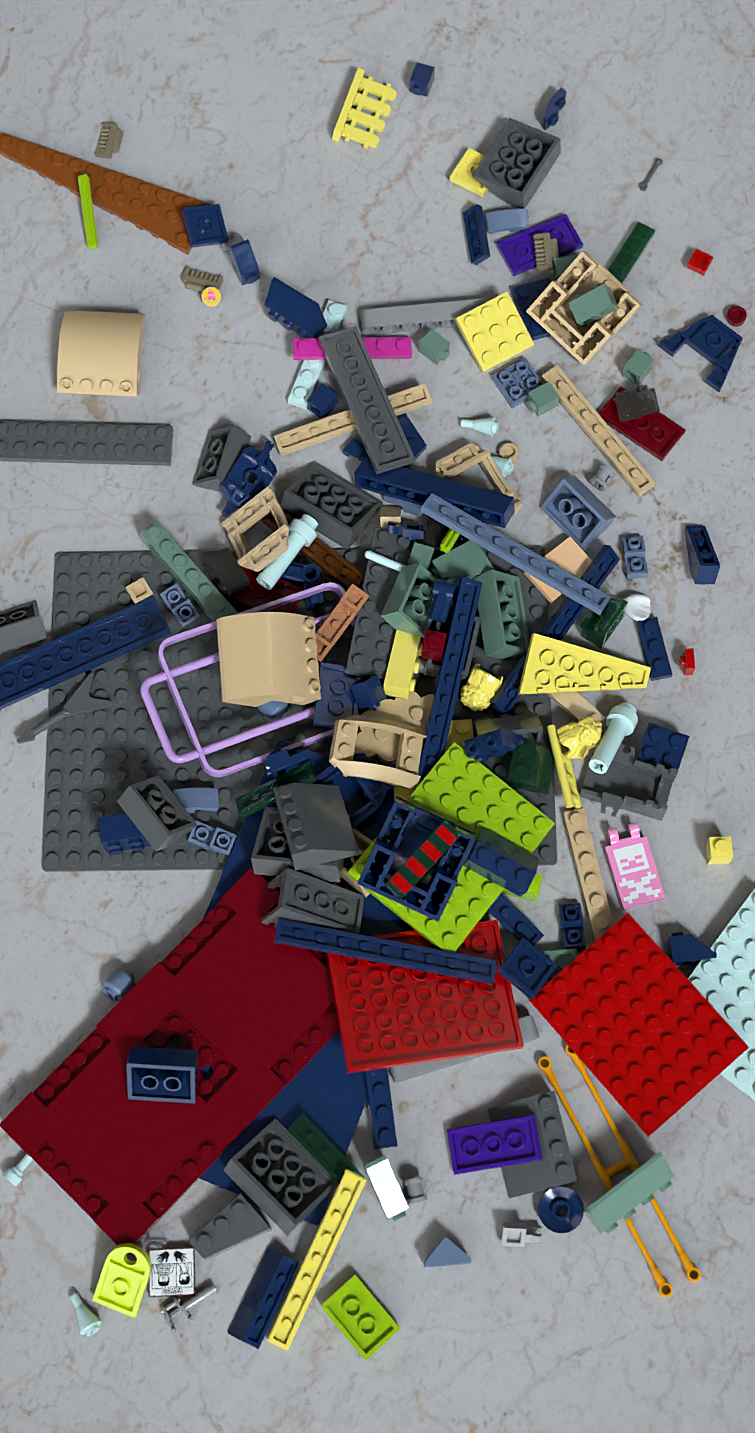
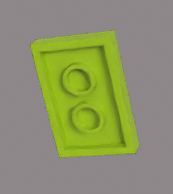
[321,1275,400,1361]

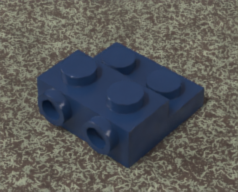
[464,728,524,762]
[263,748,315,784]

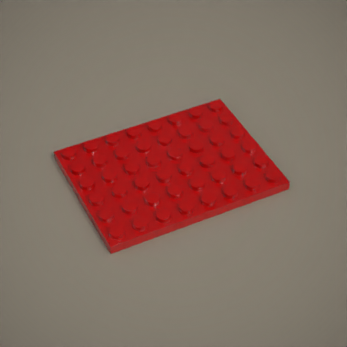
[529,913,750,1137]
[326,920,524,1073]

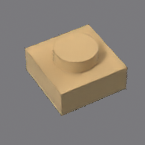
[125,577,154,604]

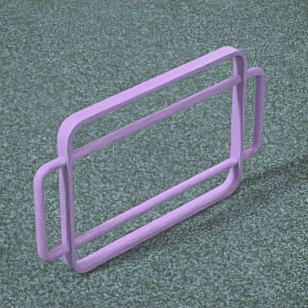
[140,582,391,778]

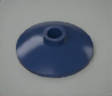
[538,1186,584,1234]

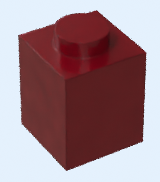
[421,630,447,662]

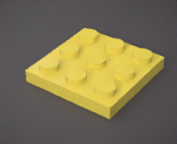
[455,291,535,372]

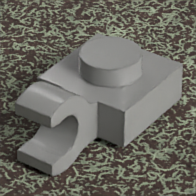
[502,1222,542,1247]

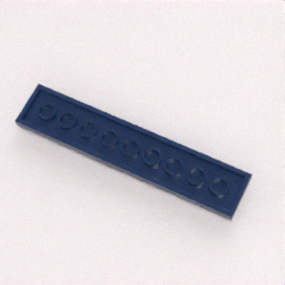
[0,596,171,710]

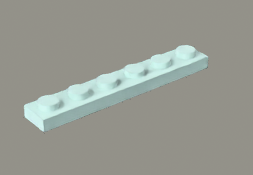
[288,300,347,410]

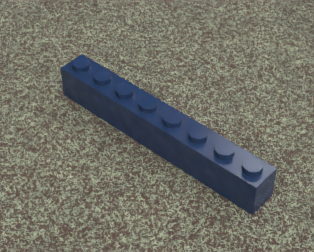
[354,457,515,528]

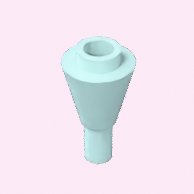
[461,417,499,437]
[491,456,513,477]
[70,1293,101,1336]

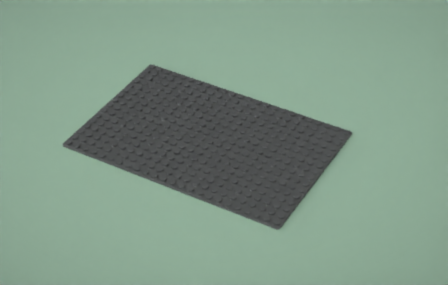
[42,546,557,872]

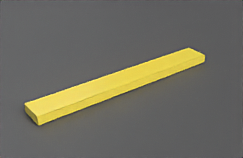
[267,1169,367,1351]

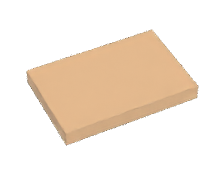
[524,537,592,604]

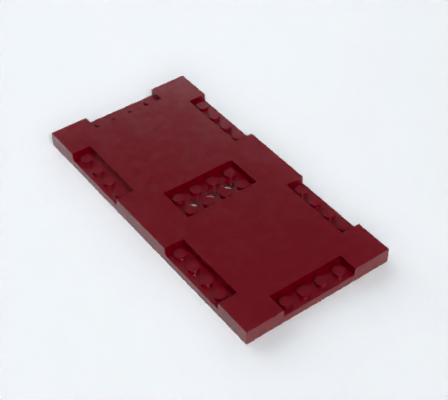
[0,867,340,1254]

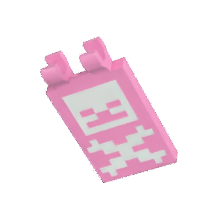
[604,822,665,910]

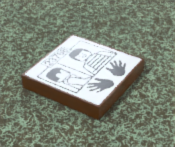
[148,1247,196,1297]

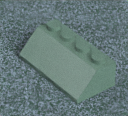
[474,569,530,659]
[584,1152,674,1234]

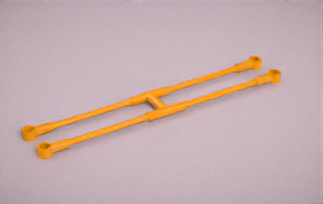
[538,1045,701,1297]

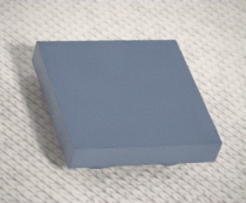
[491,357,543,409]

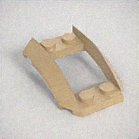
[436,443,523,526]
[221,486,289,572]
[329,715,427,791]

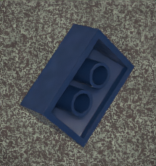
[264,277,328,338]
[463,827,540,897]
[127,1046,199,1103]

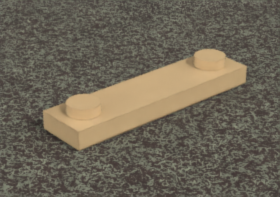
[546,692,606,729]

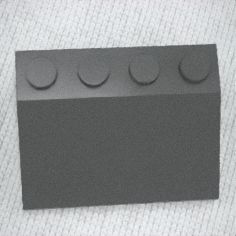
[472,118,561,209]
[280,462,383,549]
[273,783,359,871]
[251,807,350,883]
[488,1091,577,1199]
[224,1118,339,1236]

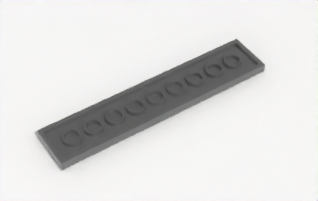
[0,421,174,466]

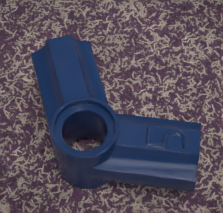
[280,562,325,608]
[427,576,461,623]

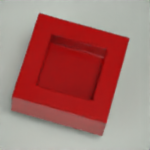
[687,249,714,276]
[680,648,695,675]

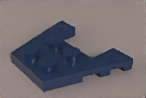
[659,315,743,392]
[342,413,427,468]

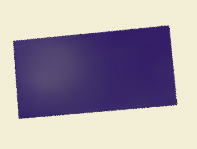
[496,214,583,277]
[447,1114,543,1175]

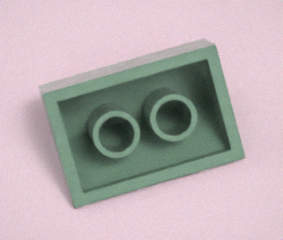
[381,562,437,638]

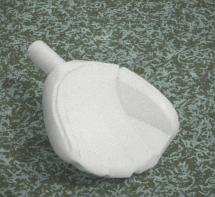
[611,594,651,621]

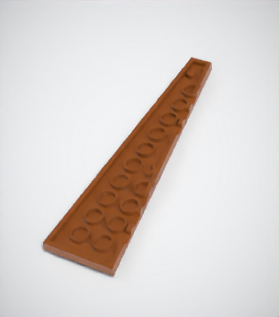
[0,132,210,255]

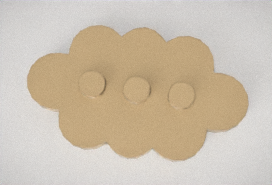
[354,692,434,764]

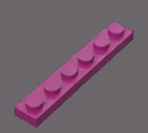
[292,337,412,360]

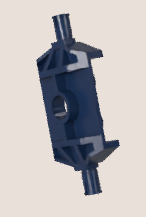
[219,441,277,518]

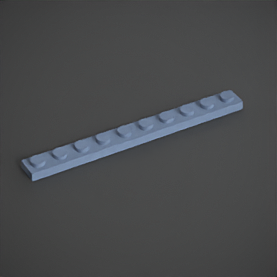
[421,493,611,615]

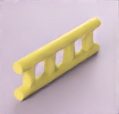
[547,725,583,810]

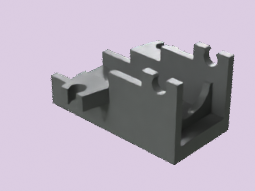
[580,744,678,821]
[261,868,365,934]

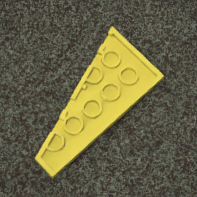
[517,633,651,695]

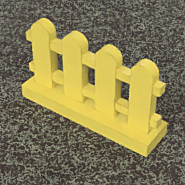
[332,68,397,149]

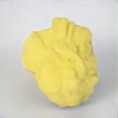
[460,664,503,712]
[557,716,602,759]

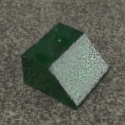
[580,598,628,649]
[507,741,555,795]

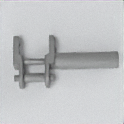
[161,1284,217,1333]

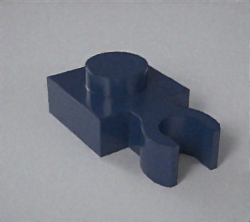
[387,522,424,541]

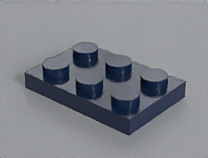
[511,278,551,341]
[313,662,361,728]

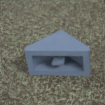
[424,1236,471,1268]

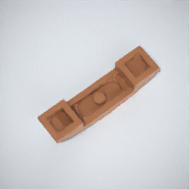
[315,584,369,663]

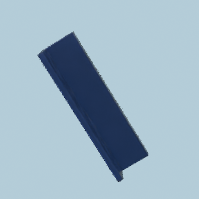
[228,1248,299,1349]

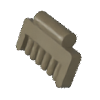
[95,122,123,159]
[533,233,559,272]
[182,266,223,293]

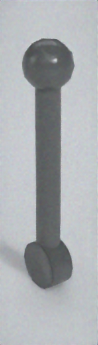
[640,158,663,191]

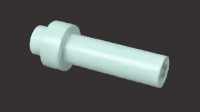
[256,514,318,590]
[589,702,638,774]

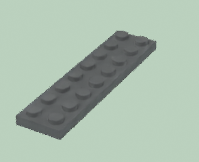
[319,326,415,474]
[344,527,414,683]

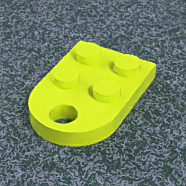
[92,1243,152,1318]

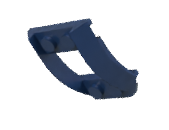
[306,753,389,829]

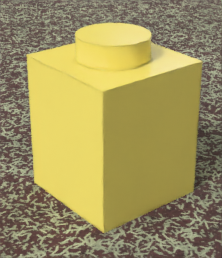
[706,836,733,865]

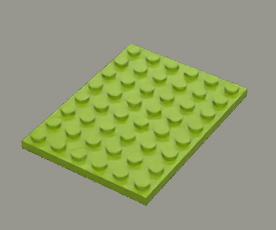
[347,742,555,953]

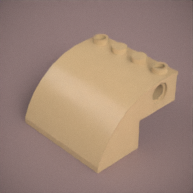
[526,251,644,365]
[57,310,145,397]
[217,612,321,707]

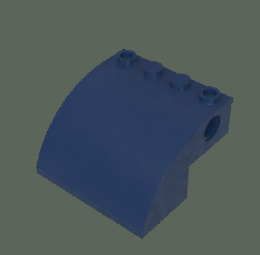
[357,796,476,922]

